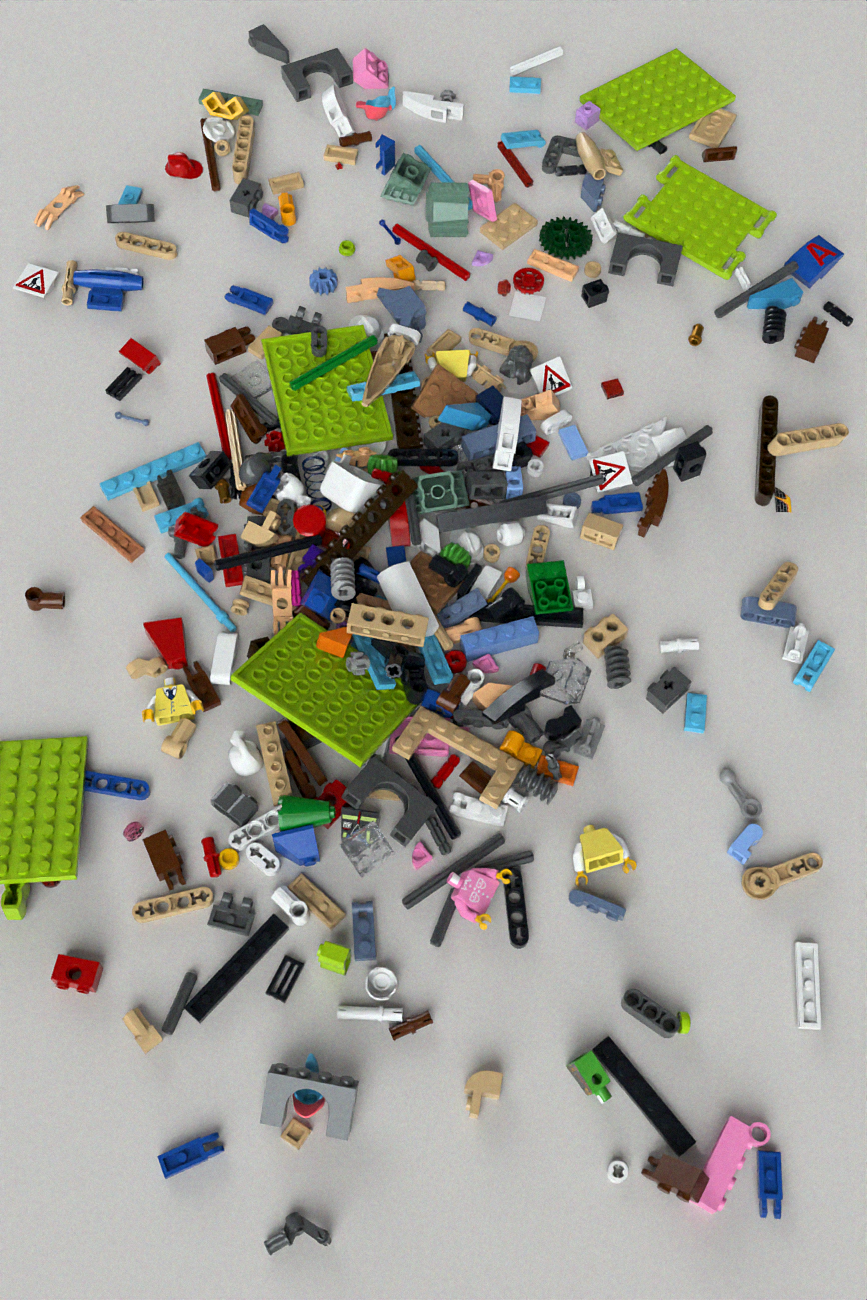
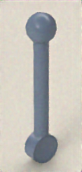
[115,412,149,426]

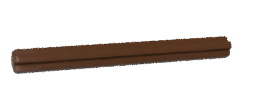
[200,118,221,192]

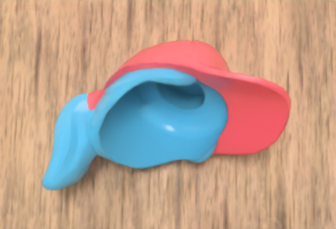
[356,86,396,121]
[293,1053,326,1118]

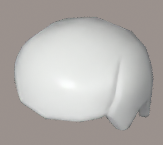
[365,967,397,1000]

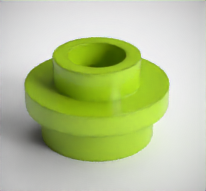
[339,240,355,256]

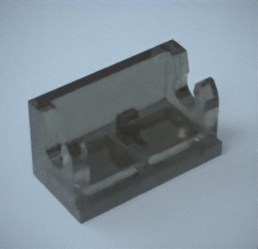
[157,469,186,510]

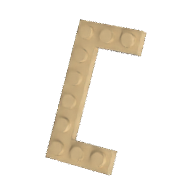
[239,498,309,612]
[392,706,524,810]

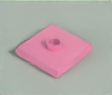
[468,180,497,222]

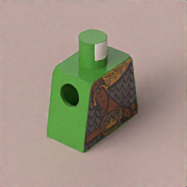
[566,1050,612,1104]

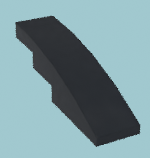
[482,669,555,724]

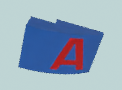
[784,235,844,289]

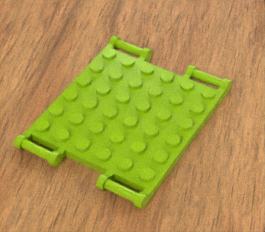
[623,155,777,280]

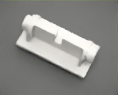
[782,623,809,664]

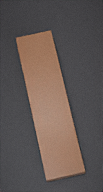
[80,506,145,563]

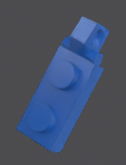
[246,465,282,513]
[591,492,643,514]

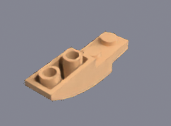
[345,277,414,303]

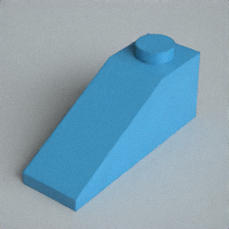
[747,278,803,309]
[438,402,492,431]

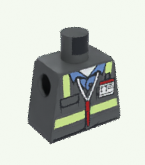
[341,807,380,857]

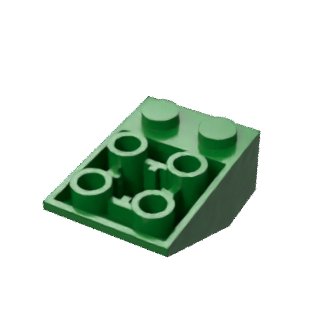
[525,560,574,615]

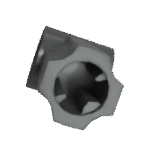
[508,705,544,743]

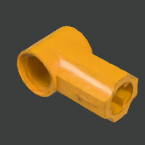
[278,192,296,226]

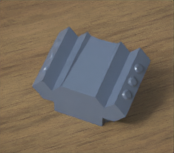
[377,286,426,343]

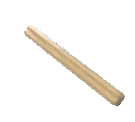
[225,409,247,491]

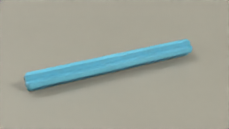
[414,145,473,210]

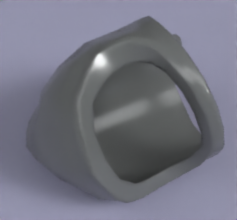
[239,452,273,484]

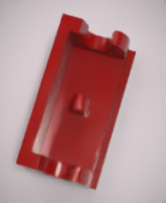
[118,338,161,374]
[173,512,218,547]

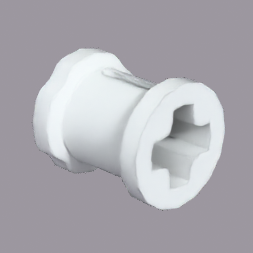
[503,787,529,813]

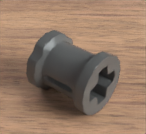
[416,250,438,272]

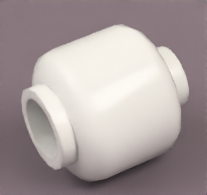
[497,521,525,546]

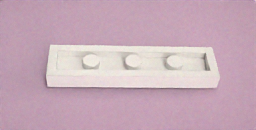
[795,942,821,1030]

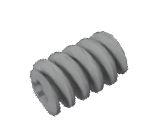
[330,557,356,601]

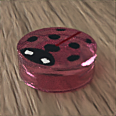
[123,821,144,842]

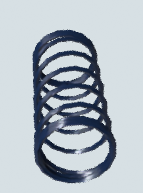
[302,456,332,512]

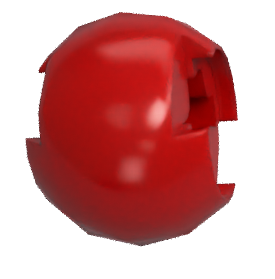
[445,649,467,674]

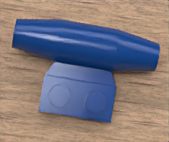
[73,269,144,312]

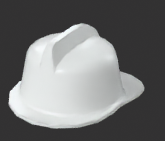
[349,315,384,344]
[450,527,484,564]

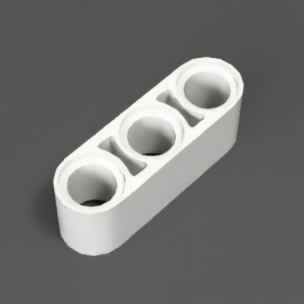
[210,632,239,685]

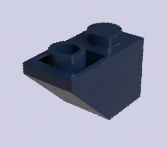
[476,385,504,425]

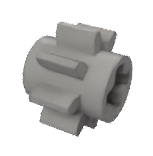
[346,651,370,676]

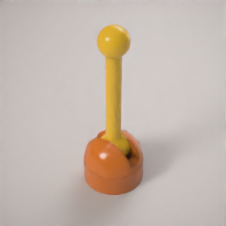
[487,567,520,602]

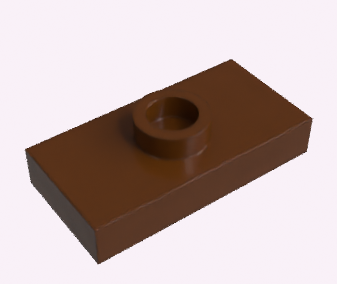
[459,761,492,794]

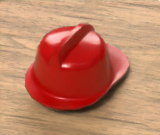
[165,152,203,179]

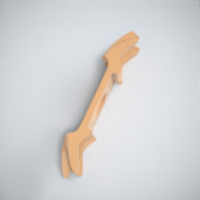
[34,185,84,230]
[270,567,293,636]

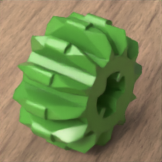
[367,454,398,475]
[440,542,472,568]

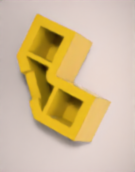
[202,92,249,120]

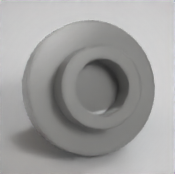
[440,90,456,102]

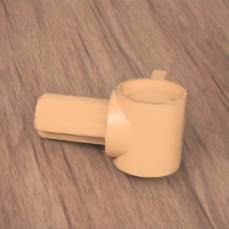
[473,169,505,202]

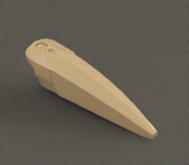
[362,335,415,407]

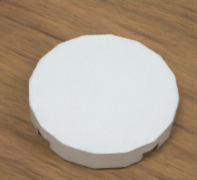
[203,116,235,143]

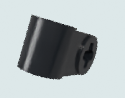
[400,667,428,705]

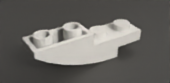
[322,84,355,137]
[403,91,464,123]
[492,397,522,472]

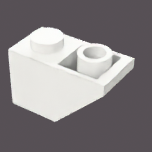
[410,518,441,558]

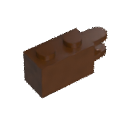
[794,316,829,363]
[204,326,255,365]
[142,829,186,891]
[641,1153,710,1204]

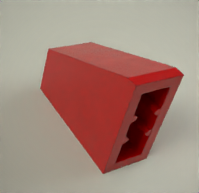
[143,617,188,670]

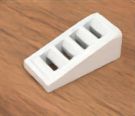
[537,503,578,529]

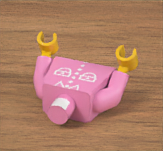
[446,868,512,930]

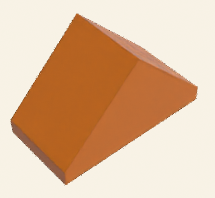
[316,627,353,658]

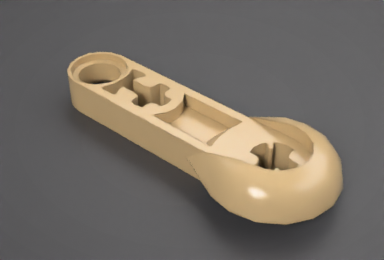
[469,328,538,362]
[741,853,823,900]

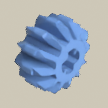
[309,267,338,296]

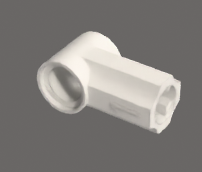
[459,669,484,708]
[271,885,310,926]

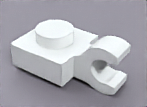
[571,576,594,610]

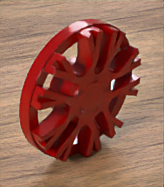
[513,268,544,295]

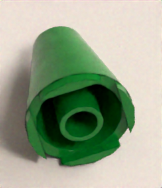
[278,795,336,832]

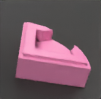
[472,654,499,673]
[412,841,432,871]

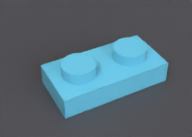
[509,77,541,94]
[684,693,707,733]

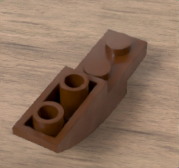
[637,469,669,538]

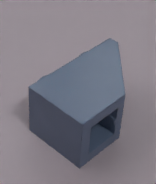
[581,174,606,212]

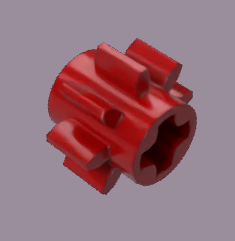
[264,430,285,452]

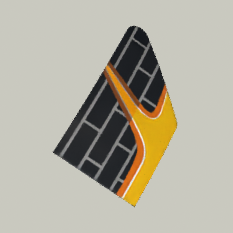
[774,487,791,513]

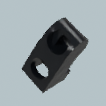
[544,705,582,741]

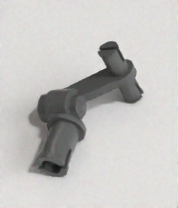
[168,507,204,559]
[543,729,582,780]
[264,1212,331,1255]

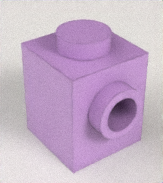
[575,101,601,130]

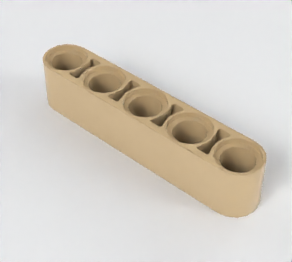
[232,115,255,184]
[768,423,849,456]

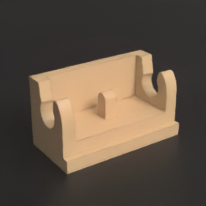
[580,513,623,550]

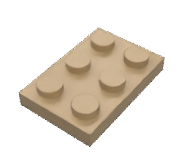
[689,109,737,148]
[480,203,538,250]

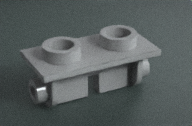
[574,717,605,759]

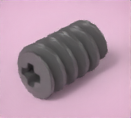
[604,646,631,689]
[514,764,558,805]

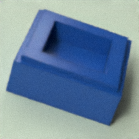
[195,558,214,583]

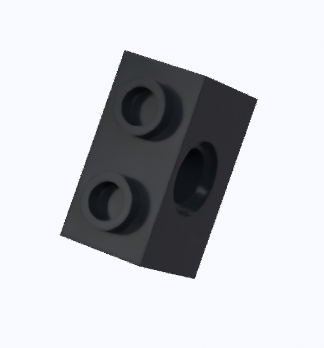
[673,441,706,482]
[189,451,233,489]

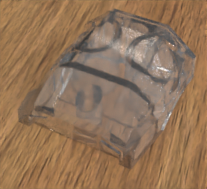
[339,821,395,878]

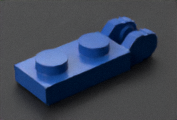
[249,208,289,243]
[225,285,273,315]
[157,1132,225,1179]
[757,1150,783,1219]

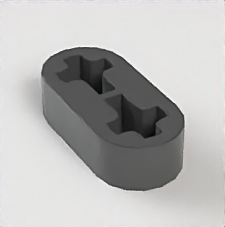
[311,326,327,357]
[276,499,294,536]

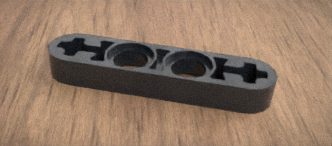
[388,448,458,467]
[503,868,529,949]

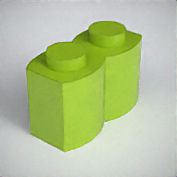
[1,883,30,920]
[317,941,352,976]

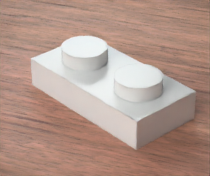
[590,208,617,244]

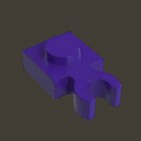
[298,544,325,574]

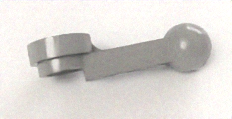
[719,769,762,820]

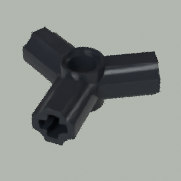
[371,638,425,679]

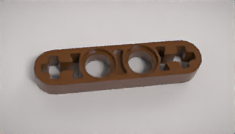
[276,718,328,786]

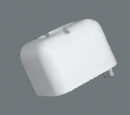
[320,454,386,515]

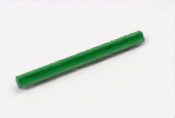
[289,335,378,391]

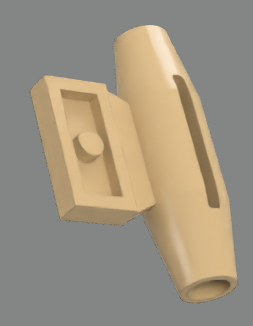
[576,132,623,180]

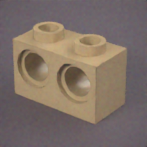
[583,614,628,659]

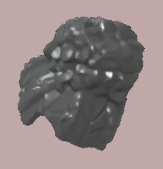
[499,345,534,385]

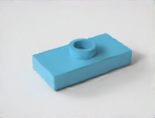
[118,185,142,205]

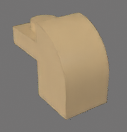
[326,508,362,536]
[240,510,281,548]
[464,1070,503,1119]

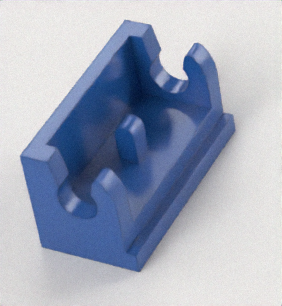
[375,134,395,176]

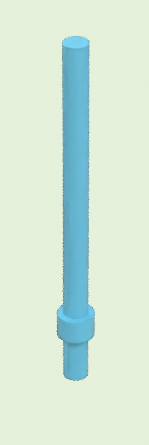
[164,553,237,633]

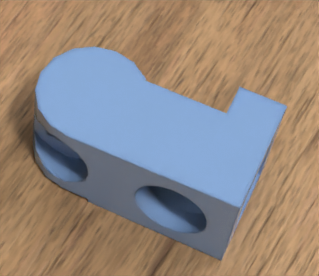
[505,466,523,499]
[727,824,763,865]

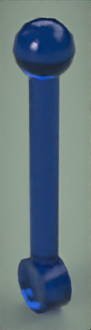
[379,219,401,245]

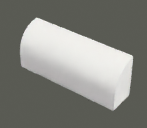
[377,561,439,637]

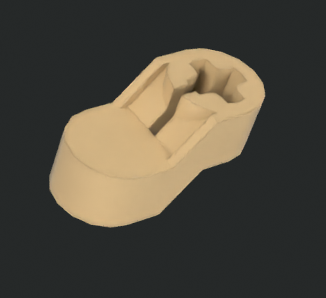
[126,657,168,679]

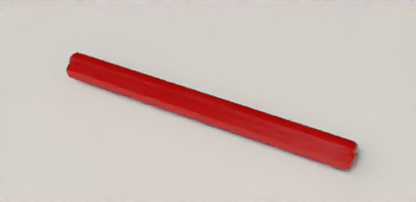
[392,224,471,281]
[206,372,232,460]

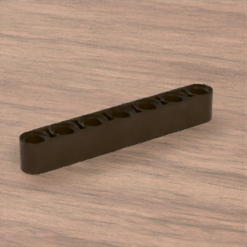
[754,395,778,506]

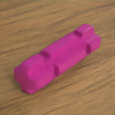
[291,570,302,606]

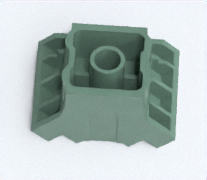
[380,153,431,205]
[426,182,470,237]
[412,470,470,515]

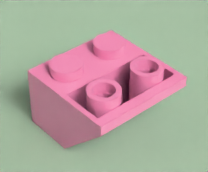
[353,48,389,89]

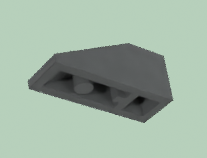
[248,24,290,64]

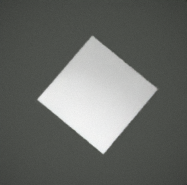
[509,291,546,322]

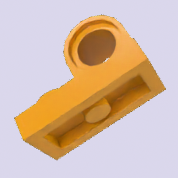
[385,255,416,282]
[499,730,543,769]

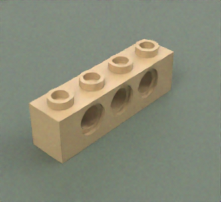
[347,603,429,647]
[256,721,292,806]

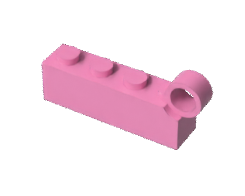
[690,1116,771,1214]

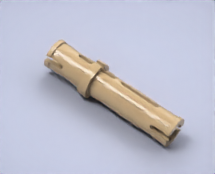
[61,260,77,306]

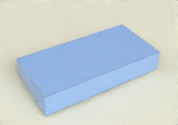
[558,425,588,461]

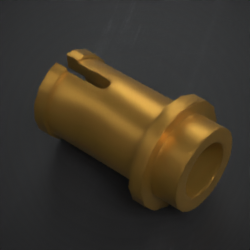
[688,324,704,346]
[215,479,231,504]

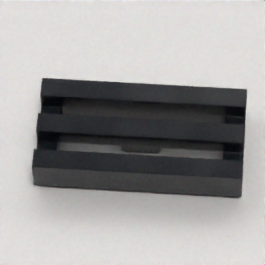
[105,367,142,401]
[457,563,482,600]
[266,955,305,1003]

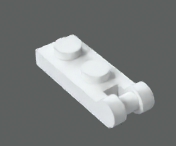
[449,792,508,827]

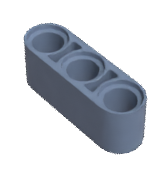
[740,596,797,628]

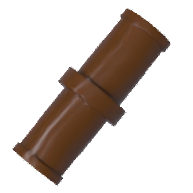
[339,131,372,147]
[389,1010,433,1041]

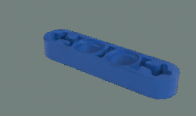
[84,771,151,801]

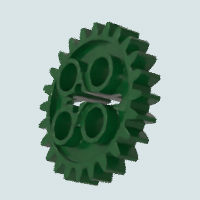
[539,216,593,260]

